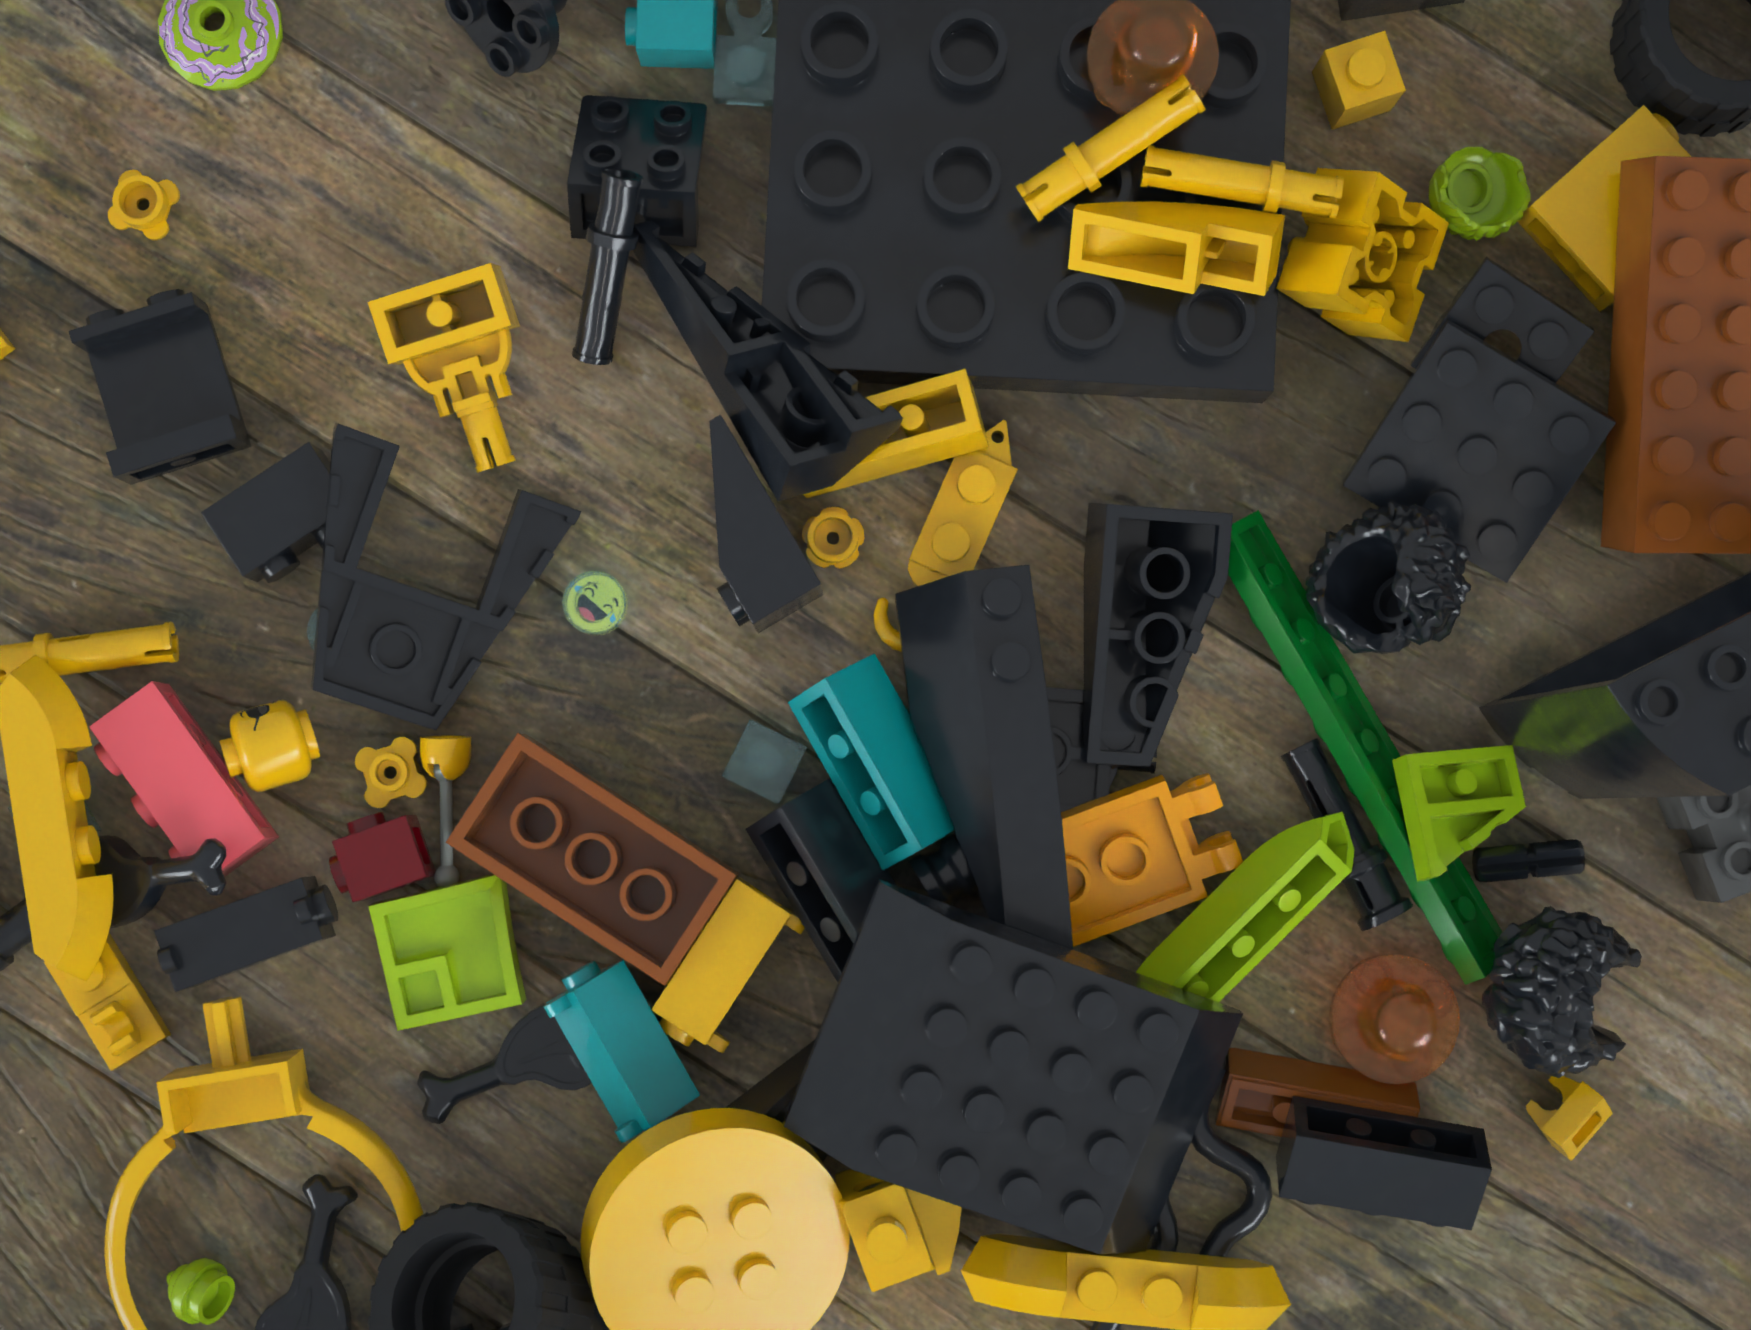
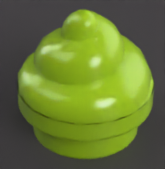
[166,1258,235,1325]

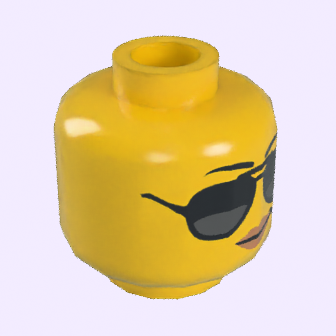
[219,700,320,792]

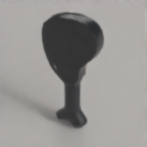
[94,835,226,928]
[417,1003,592,1124]
[255,1174,358,1330]

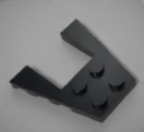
[311,423,581,730]

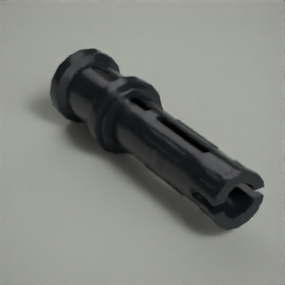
[1281,738,1413,931]

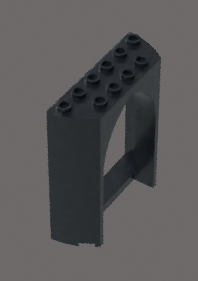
[1479,571,1751,799]

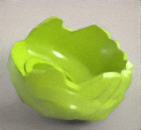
[1428,147,1531,241]

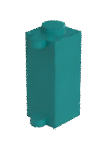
[543,960,700,1143]

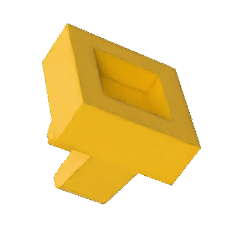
[1526,1076,1613,1161]

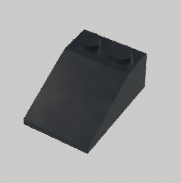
[709,414,823,633]

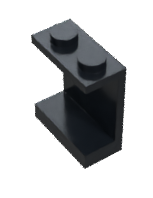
[69,289,252,485]

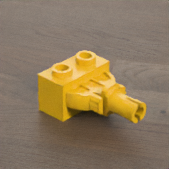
[367,263,520,473]

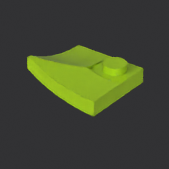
[369,874,527,1031]

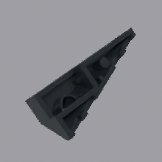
[633,220,903,502]

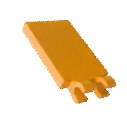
[1061,773,1243,947]

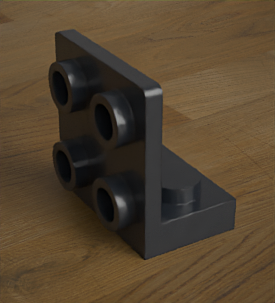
[567,95,707,247]

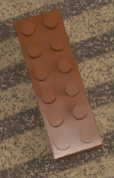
[1601,156,1751,554]

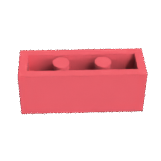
[89,681,279,877]

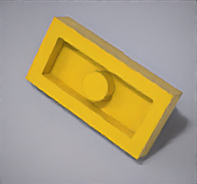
[44,933,172,1071]

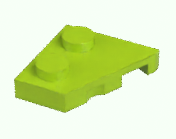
[1392,745,1526,882]

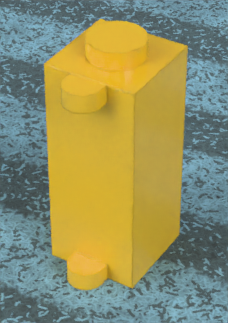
[651,877,805,1053]

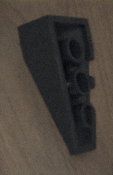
[1084,503,1233,767]

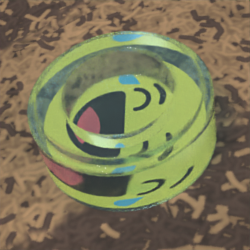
[562,571,628,636]

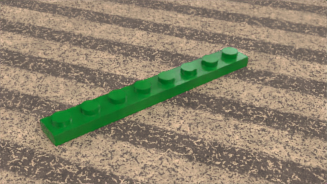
[1228,510,1502,985]

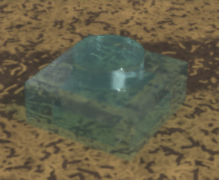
[722,719,807,805]

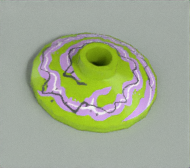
[158,0,283,91]

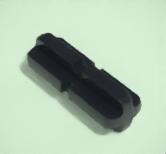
[1472,839,1585,882]

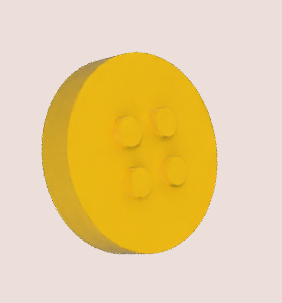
[580,1108,850,1330]

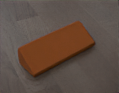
[1215,1048,1420,1137]

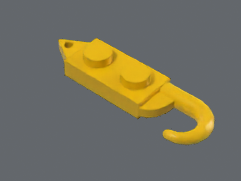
[873,420,1018,652]

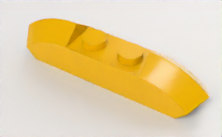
[0,655,114,982]
[961,1234,1291,1330]

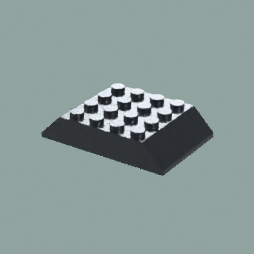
[783,879,1243,1254]

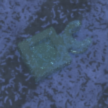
[713,0,776,106]

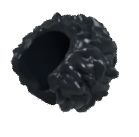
[1305,501,1471,654]
[1482,906,1642,1078]

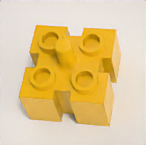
[1276,168,1449,342]

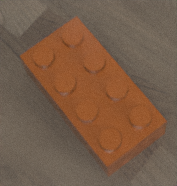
[445,733,740,986]

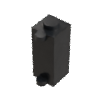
[154,876,338,992]

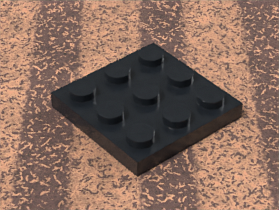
[1343,319,1616,583]

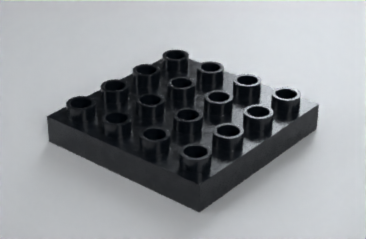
[762,0,1291,404]

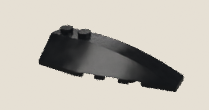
[895,565,1073,949]

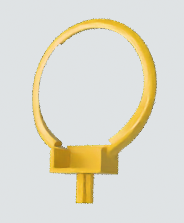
[104,996,423,1330]

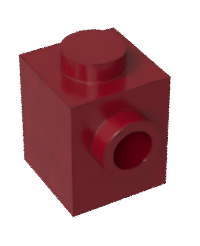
[329,812,436,902]

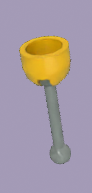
[420,735,472,887]

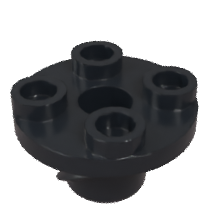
[445,0,567,77]

